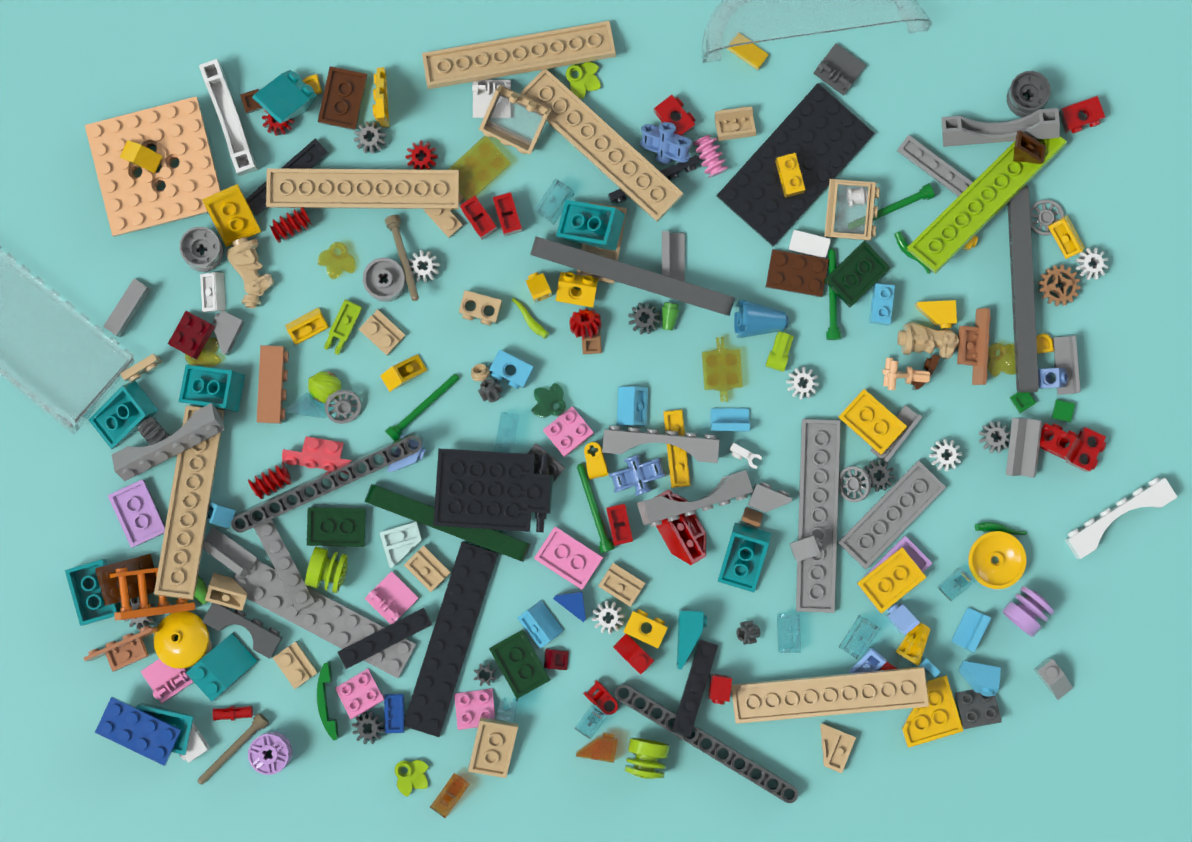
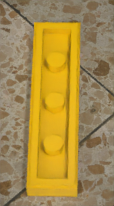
[663,410,690,488]

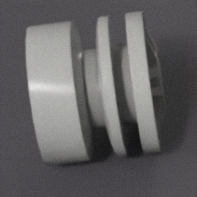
[179,227,224,272]

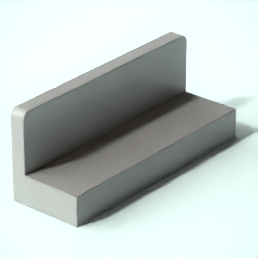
[662,231,685,282]
[103,279,151,337]
[1052,335,1080,395]
[870,405,922,462]
[1006,417,1042,478]
[202,527,258,577]

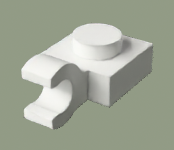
[729,443,762,469]

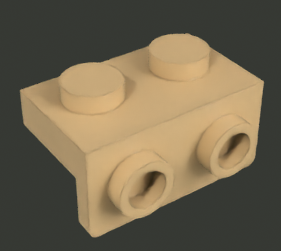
[715,106,756,141]

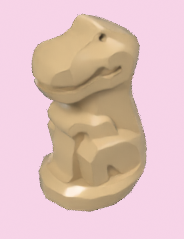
[226,237,274,296]
[897,322,959,359]

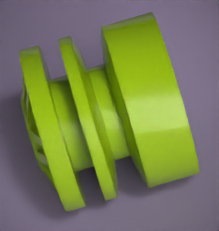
[305,546,348,593]
[624,738,670,779]

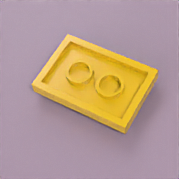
[202,184,261,247]
[838,389,907,456]
[857,547,927,614]

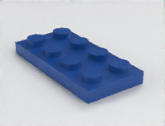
[95,697,182,766]

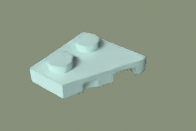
[380,522,422,568]

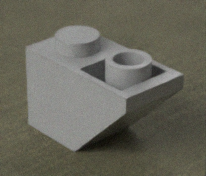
[747,482,792,513]
[789,535,822,562]

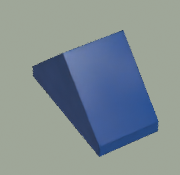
[553,592,586,622]

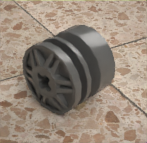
[1006,71,1051,118]

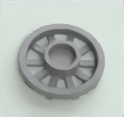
[1030,200,1064,236]
[325,389,361,424]
[838,466,871,502]

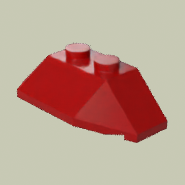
[654,489,706,565]

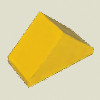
[120,140,163,174]

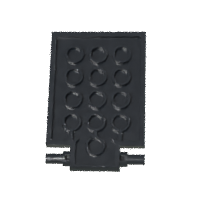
[433,448,553,533]

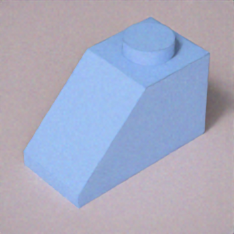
[387,436,426,473]
[885,603,920,635]

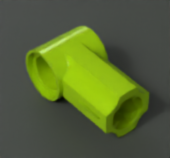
[765,332,794,373]

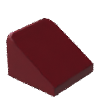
[544,649,569,670]

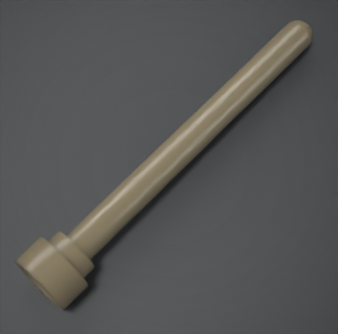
[385,215,419,301]
[198,713,269,785]

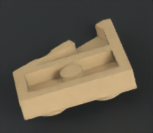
[820,723,856,773]

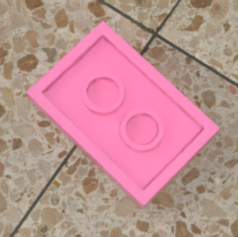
[534,527,603,590]

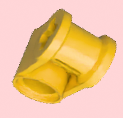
[584,442,609,480]

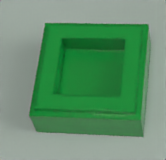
[1009,392,1036,414]
[1051,399,1075,423]

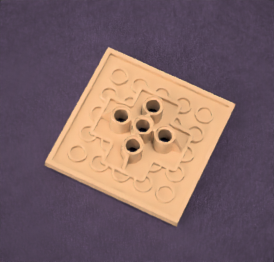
[85,97,221,237]

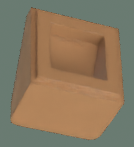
[582,330,602,354]
[741,507,763,527]

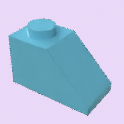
[207,501,236,529]
[958,661,1001,696]

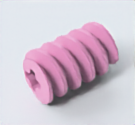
[693,135,729,178]

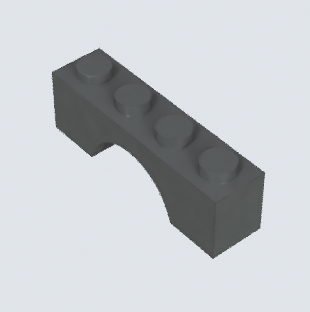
[202,603,283,659]

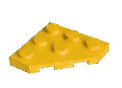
[373,67,390,128]
[902,675,963,748]

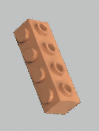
[257,345,289,424]

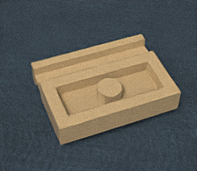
[359,309,406,355]
[120,354,162,382]
[404,545,451,592]
[598,563,645,607]
[273,641,318,689]

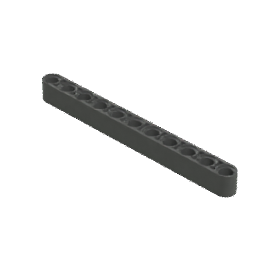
[1007,185,1039,393]
[530,236,735,316]
[231,433,424,533]
[615,684,798,803]

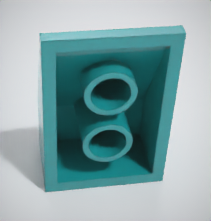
[252,70,318,124]
[556,200,625,251]
[179,365,245,412]
[88,381,159,449]
[717,522,772,592]
[677,609,707,669]
[186,633,258,702]
[136,703,194,755]

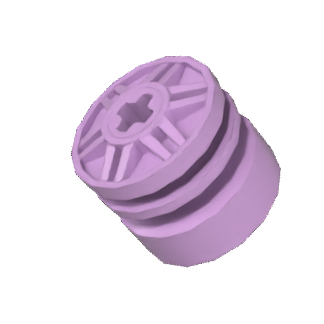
[1002,586,1054,637]
[248,732,292,775]

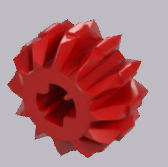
[262,110,295,136]
[405,140,438,170]
[569,308,602,340]

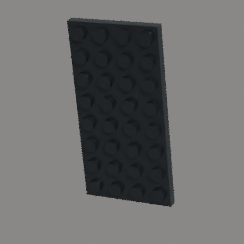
[716,83,875,247]

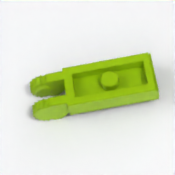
[324,299,363,355]

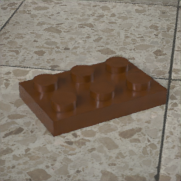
[318,66,368,131]
[765,249,829,298]
[95,554,156,606]

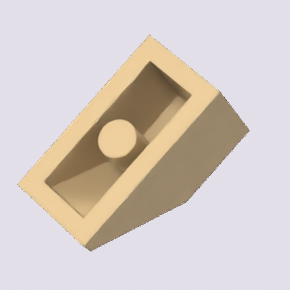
[205,573,247,611]

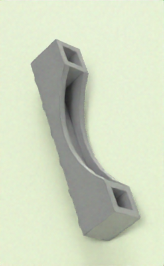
[941,108,1060,147]
[112,403,225,481]
[602,425,720,463]
[637,470,753,527]

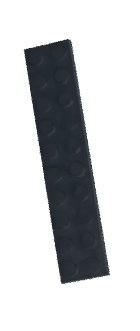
[404,542,498,737]

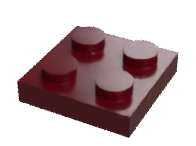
[168,311,215,360]

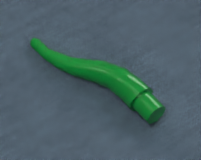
[894,231,930,274]
[975,522,1027,535]

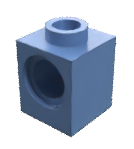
[1038,368,1068,388]

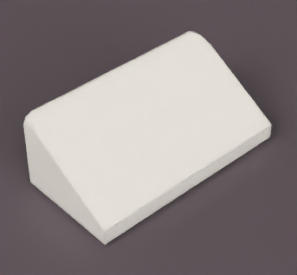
[788,230,831,259]
[200,272,226,312]

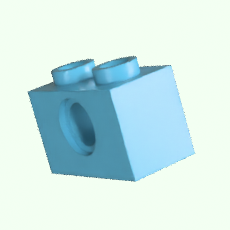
[869,283,895,326]
[489,349,534,389]

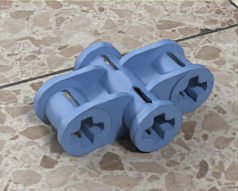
[640,122,692,164]
[609,454,667,496]

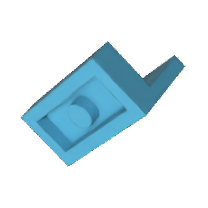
[617,386,648,426]
[711,408,750,432]
[517,600,563,648]
[951,608,991,652]
[910,657,940,677]

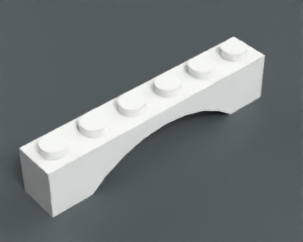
[199,59,258,176]
[1064,477,1177,559]

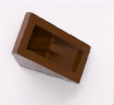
[1013,130,1046,164]

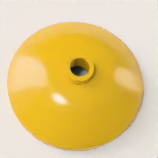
[968,531,1026,589]
[154,611,209,669]

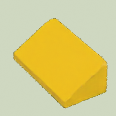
[727,33,769,70]
[1048,215,1085,259]
[285,308,329,345]

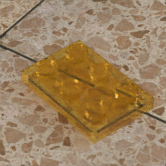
[448,136,511,200]

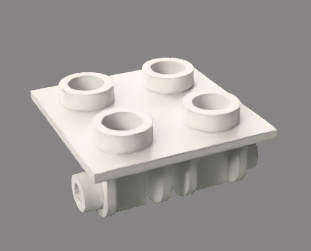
[472,80,511,118]

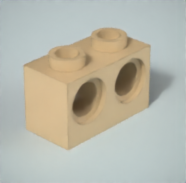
[459,290,502,326]

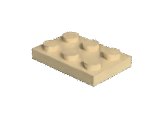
[468,717,518,778]

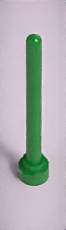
[848,183,935,230]
[826,248,842,340]
[385,374,459,441]
[577,463,615,553]

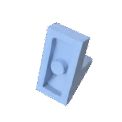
[849,648,887,673]

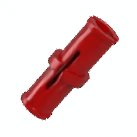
[213,705,253,721]

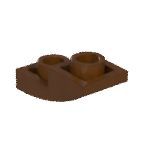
[911,354,940,391]

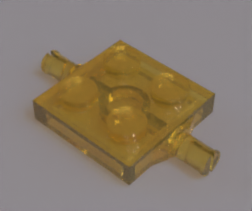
[701,337,743,403]

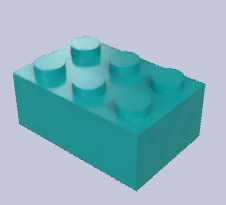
[65,559,121,626]

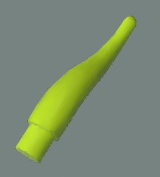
[511,298,549,339]

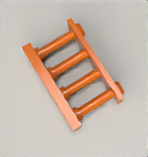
[109,568,195,620]

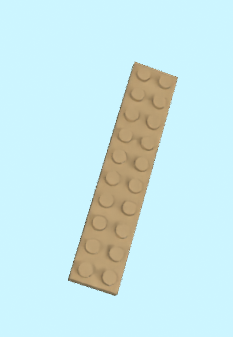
[422,21,616,89]
[519,69,684,222]
[266,168,459,209]
[154,406,225,600]
[731,666,929,724]

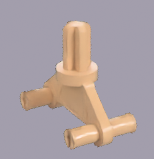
[882,357,930,390]

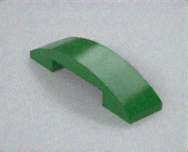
[317,662,339,740]

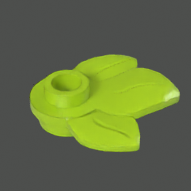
[566,62,601,99]
[394,760,429,797]

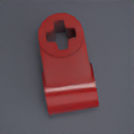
[583,680,619,715]

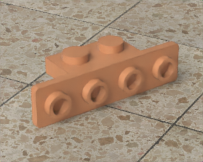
[957,308,991,385]
[83,625,159,672]

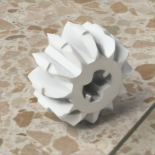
[1075,248,1109,280]
[408,250,440,283]
[786,367,819,400]
[929,439,962,471]
[592,601,625,634]

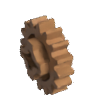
[1038,265,1081,307]

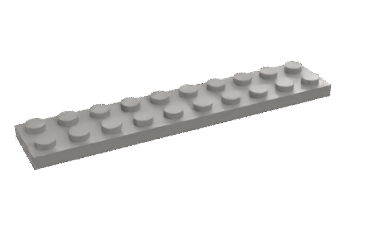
[795,419,840,613]
[233,560,416,678]

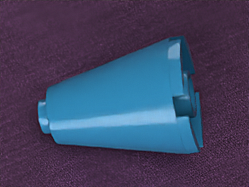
[734,300,789,338]

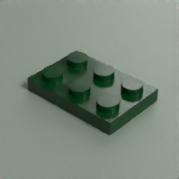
[824,240,890,308]
[306,507,366,547]
[489,629,550,699]

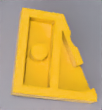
[895,622,931,666]

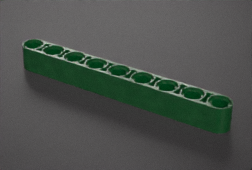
[364,484,531,562]

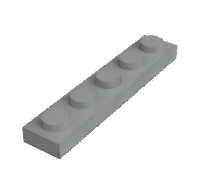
[897,135,973,197]
[254,519,315,612]

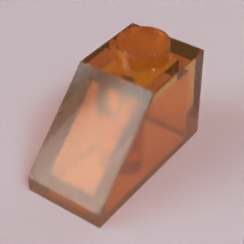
[576,732,618,763]
[430,773,470,818]

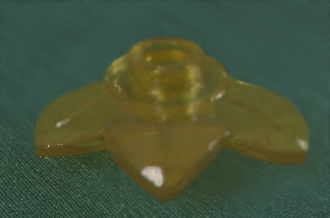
[318,242,355,279]
[185,338,221,368]
[988,343,1016,377]

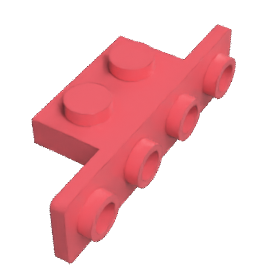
[282,436,359,475]

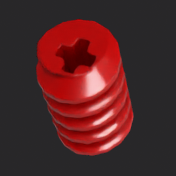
[269,207,312,243]
[248,462,292,499]

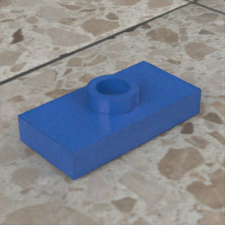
[384,694,405,733]

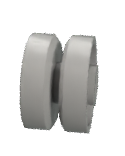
[363,258,407,302]

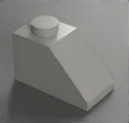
[213,311,245,356]
[1033,658,1073,700]

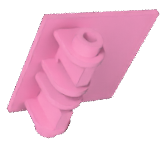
[543,406,594,457]
[364,571,419,624]
[140,659,193,704]
[335,669,384,719]
[454,689,496,730]

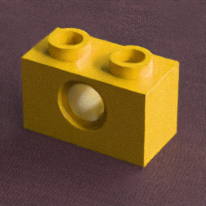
[775,153,805,198]
[555,272,598,307]
[623,609,668,648]

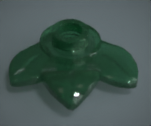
[531,383,566,418]

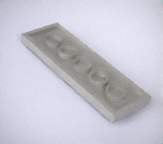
[837,460,946,570]

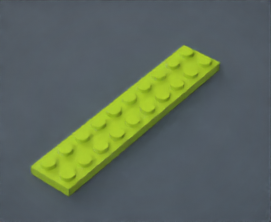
[907,136,1067,274]

